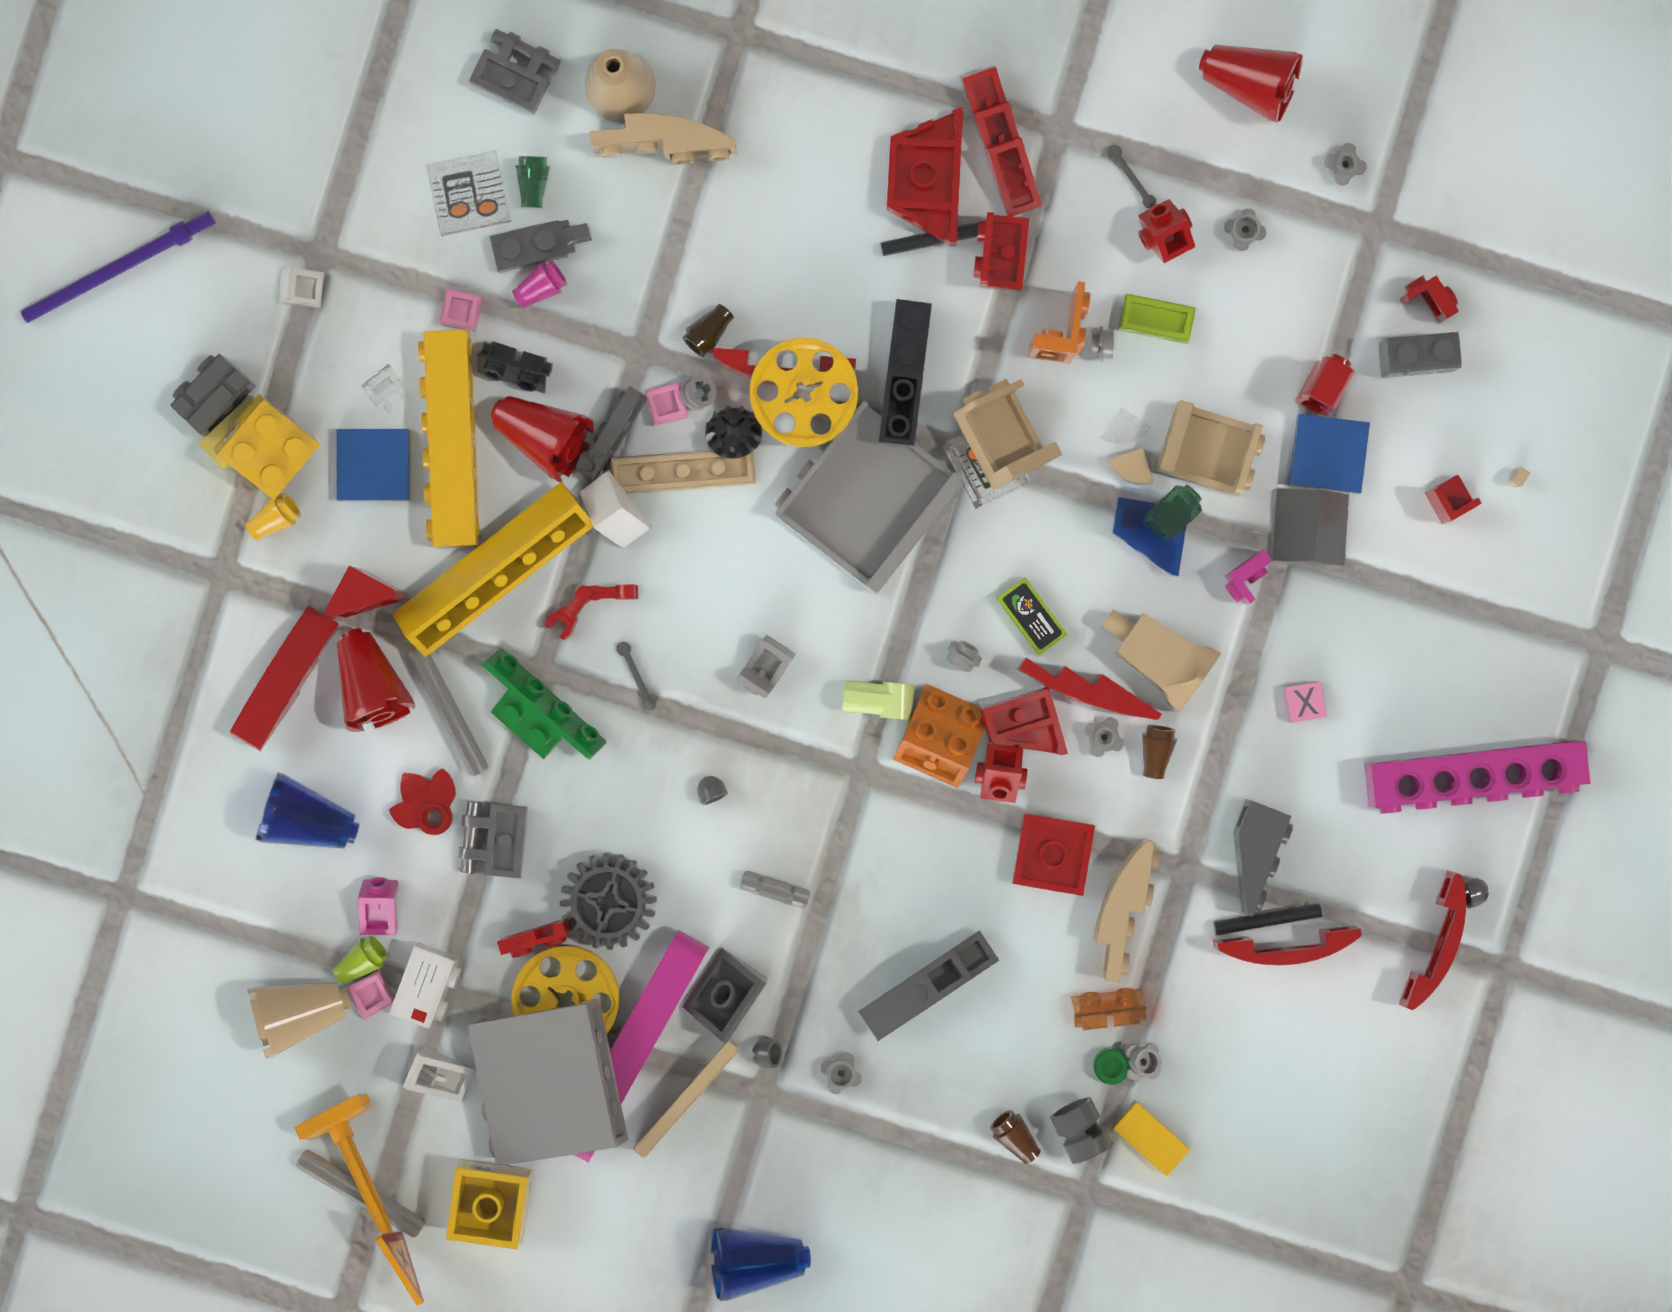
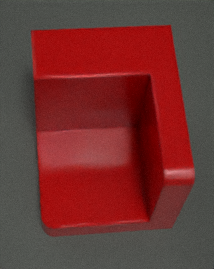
[1425,475,1482,524]

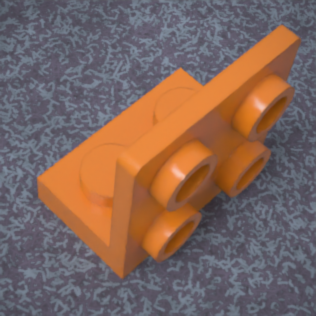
[1028,281,1090,363]
[893,684,985,788]

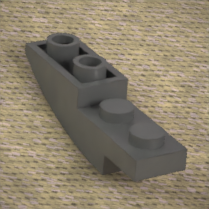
[858,930,1000,1041]

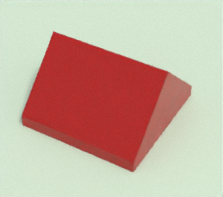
[325,565,408,620]

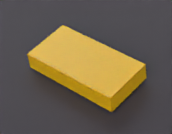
[1112,1100,1190,1177]

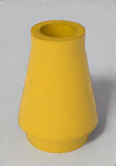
[245,493,301,541]

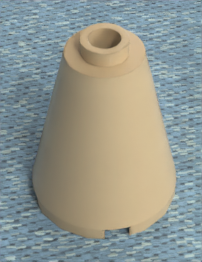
[585,49,656,122]
[247,982,352,1059]

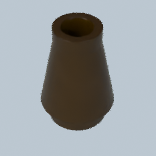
[682,304,734,357]

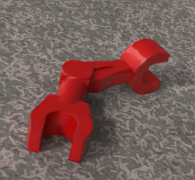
[545,584,639,640]

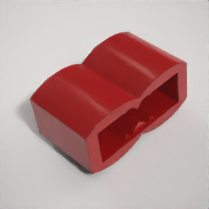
[1295,354,1355,416]

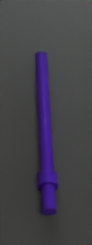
[20,211,216,323]

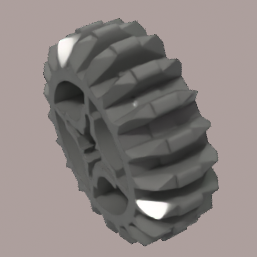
[560,852,657,950]

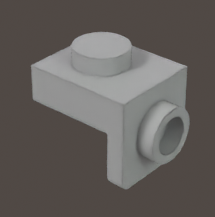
[737,634,796,698]

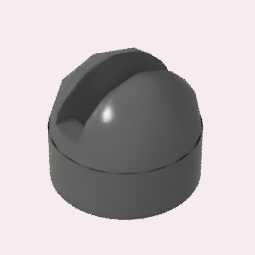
[697,776,728,806]
[1463,878,1489,909]
[752,1039,782,1068]

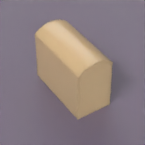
[1508,467,1531,487]

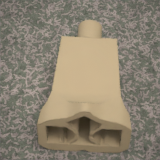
[1101,609,1221,713]

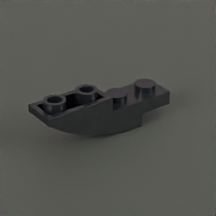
[879,299,932,446]

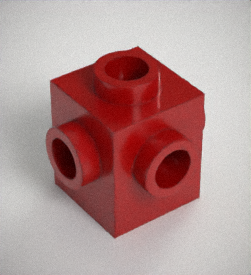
[1138,199,1196,263]
[975,743,1028,803]

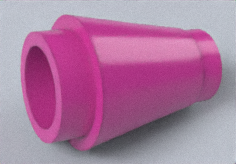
[512,260,567,308]

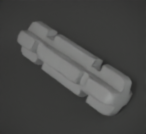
[740,871,810,909]

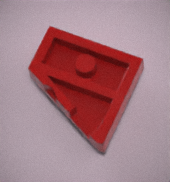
[979,687,1068,755]
[497,919,572,958]

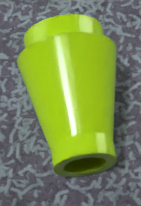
[333,936,388,985]

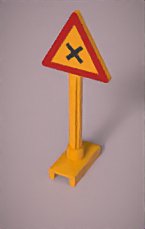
[294,1094,424,1306]

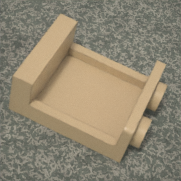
[953,379,1063,490]
[1156,400,1266,496]

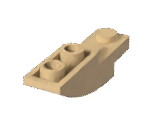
[590,113,737,165]
[1093,839,1159,983]

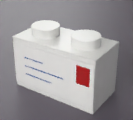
[389,943,462,1029]

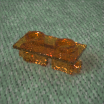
[1071,988,1147,1031]

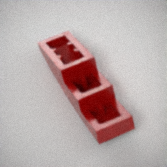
[960,66,1042,216]
[229,606,339,752]
[1016,657,1162,720]

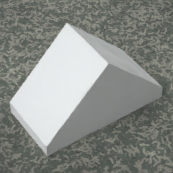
[580,470,652,549]
[403,1047,475,1102]

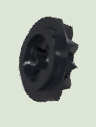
[705,405,762,459]

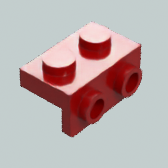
[973,212,1030,291]

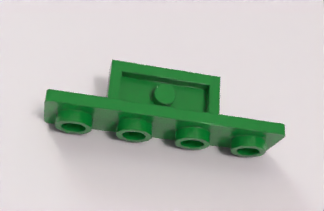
[483,648,607,760]

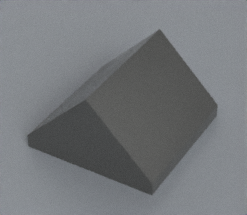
[1272,489,1349,566]
[683,948,768,1044]

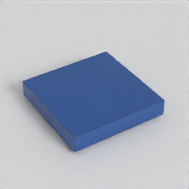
[1289,414,1370,494]
[336,429,410,501]

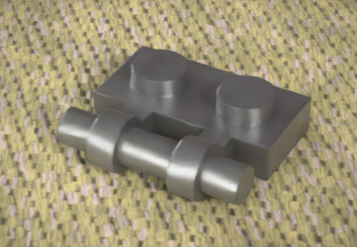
[469,29,561,115]
[458,801,528,879]

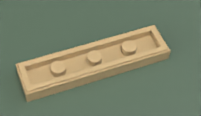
[611,451,756,494]
[633,1038,739,1158]

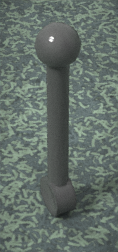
[1107,145,1156,209]
[617,642,657,711]

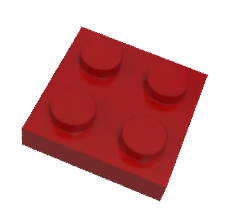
[1012,813,1095,896]

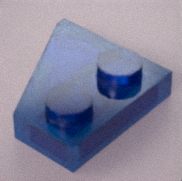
[1112,497,1189,577]

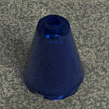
[255,772,360,849]
[710,1227,811,1301]

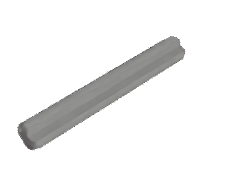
[408,648,488,776]
[296,1150,425,1237]

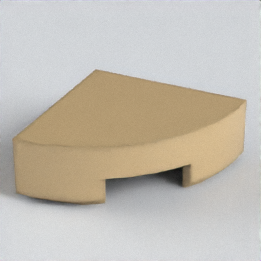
[1108,448,1153,485]

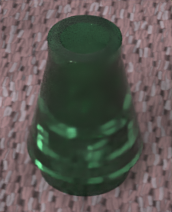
[515,156,551,208]

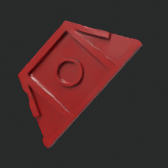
[886,108,963,246]

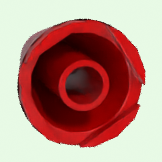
[1199,44,1303,123]
[490,396,594,482]
[337,628,416,732]

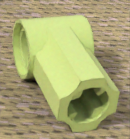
[842,681,915,720]

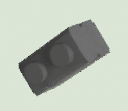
[1379,332,1462,378]
[170,353,256,436]

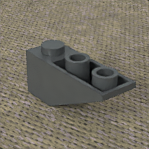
[1233,799,1293,917]

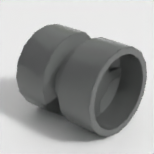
[1050,1097,1113,1164]

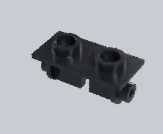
[477,341,553,393]

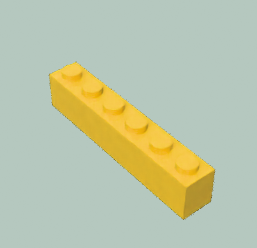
[418,329,481,549]
[392,481,593,658]

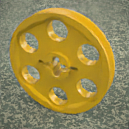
[750,338,858,447]
[511,945,620,1033]

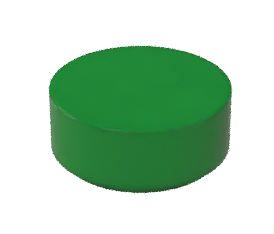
[1093,1047,1129,1085]

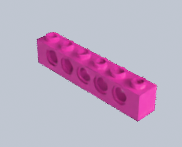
[1364,740,1591,814]

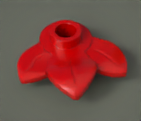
[389,769,456,835]

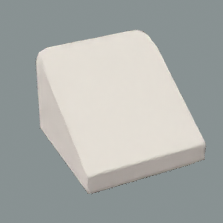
[278,267,324,308]

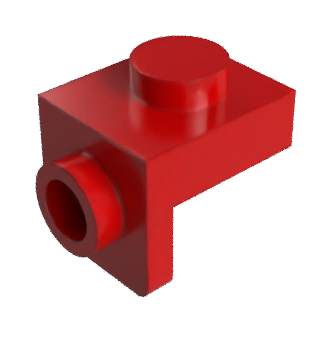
[1399,275,1459,324]

